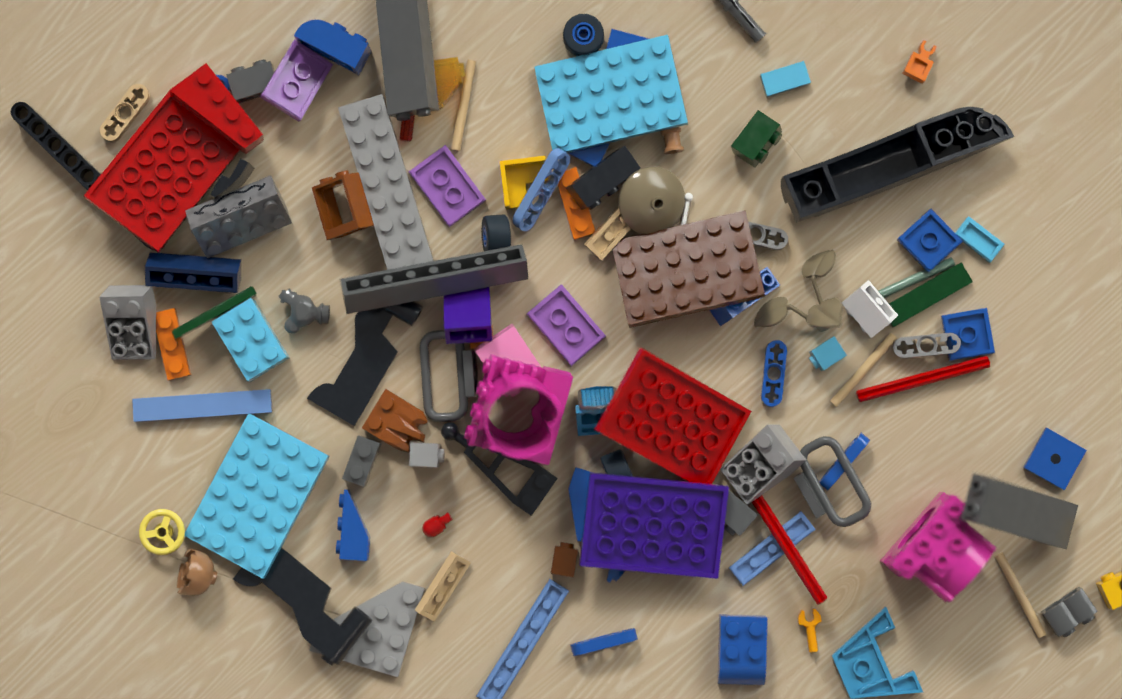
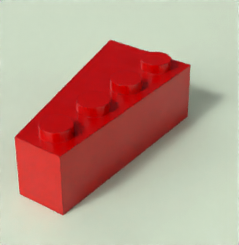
[169,63,264,155]

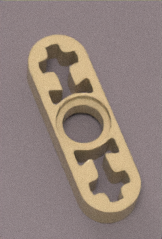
[100,84,150,142]

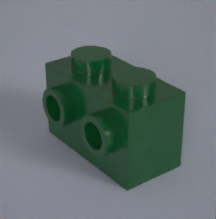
[731,110,782,168]

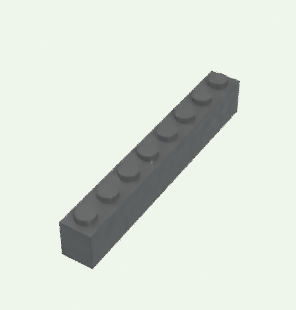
[340,244,528,314]

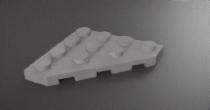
[309,581,425,677]

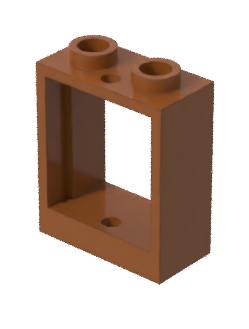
[312,170,374,240]

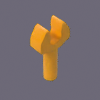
[797,608,822,652]

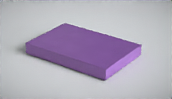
[260,39,333,122]
[409,145,486,227]
[527,284,606,366]

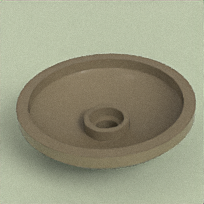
[619,166,685,234]

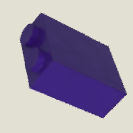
[443,287,492,344]

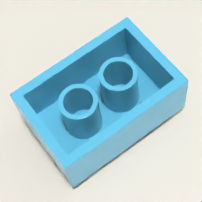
[212,298,290,382]

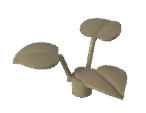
[754,250,843,332]

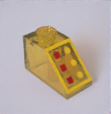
[434,57,465,109]

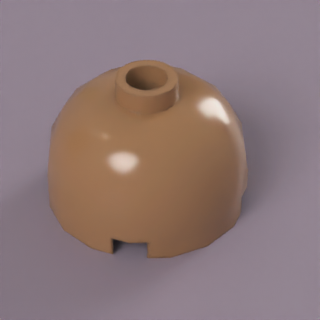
[177,549,217,596]

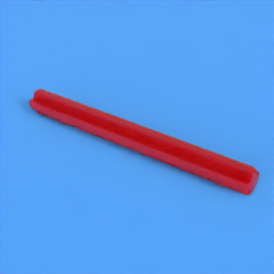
[856,356,990,402]
[752,495,827,605]

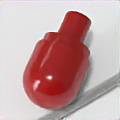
[422,512,453,538]

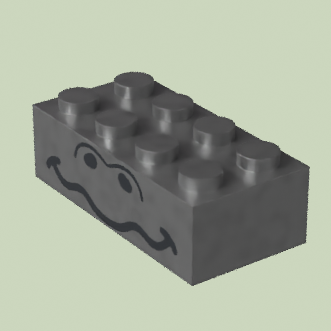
[185,175,292,258]

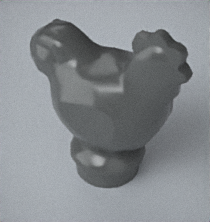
[279,289,330,334]

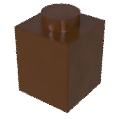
[551,542,578,577]

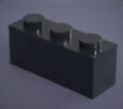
[566,146,641,210]

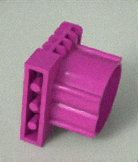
[464,354,573,465]
[880,492,997,602]

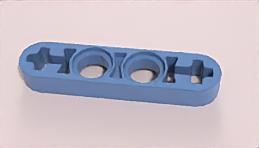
[513,148,570,231]

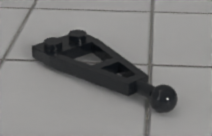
[441,422,558,516]

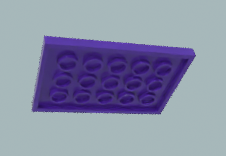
[579,473,729,579]

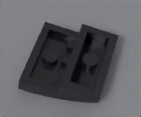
[210,158,254,198]

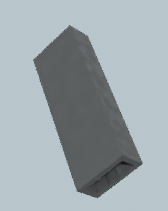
[376,0,439,121]
[961,473,1078,550]

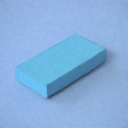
[760,61,811,97]
[955,216,1005,263]

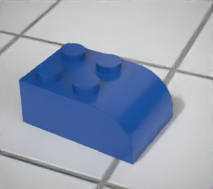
[294,19,372,75]
[718,614,768,685]

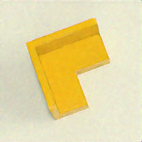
[500,156,548,209]

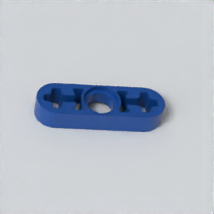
[761,340,787,407]
[819,432,870,491]
[570,628,638,656]

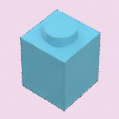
[809,336,847,371]

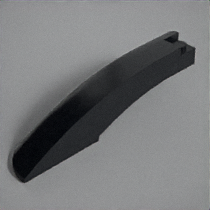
[781,107,1014,223]

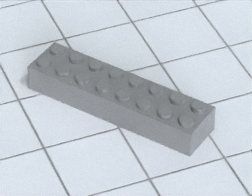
[338,94,434,270]

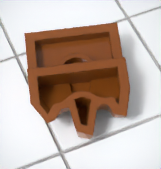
[362,389,428,453]

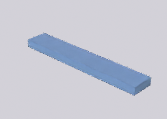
[132,389,272,422]
[476,579,569,699]

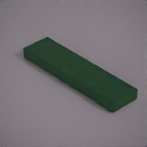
[889,262,973,328]
[172,286,257,340]

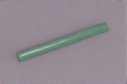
[878,257,955,298]

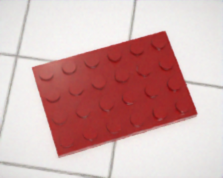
[84,91,240,253]
[595,348,752,484]

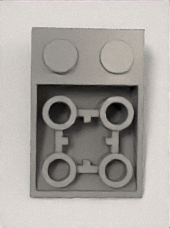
[99,285,156,360]
[720,425,806,505]

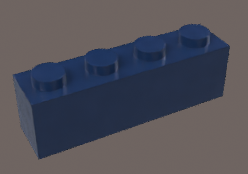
[145,252,241,293]

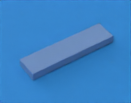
[728,511,816,586]

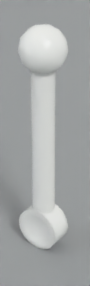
[681,193,693,225]

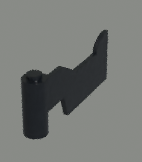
[307,301,423,426]
[233,547,373,666]

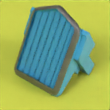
[575,386,617,436]

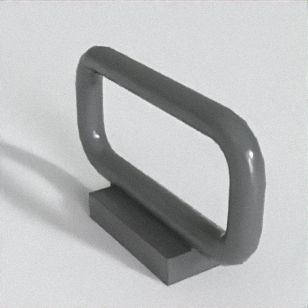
[419,330,479,422]
[794,436,872,527]

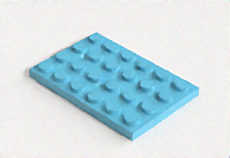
[534,35,688,153]
[185,413,330,579]

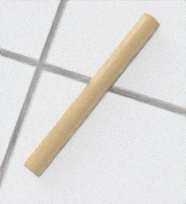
[451,60,476,151]
[830,333,897,407]
[995,552,1046,638]

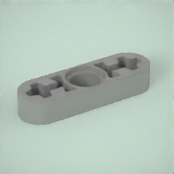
[748,222,788,250]
[893,333,961,358]

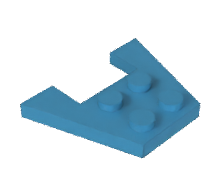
[831,607,923,699]

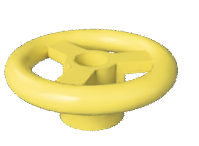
[139,509,185,555]

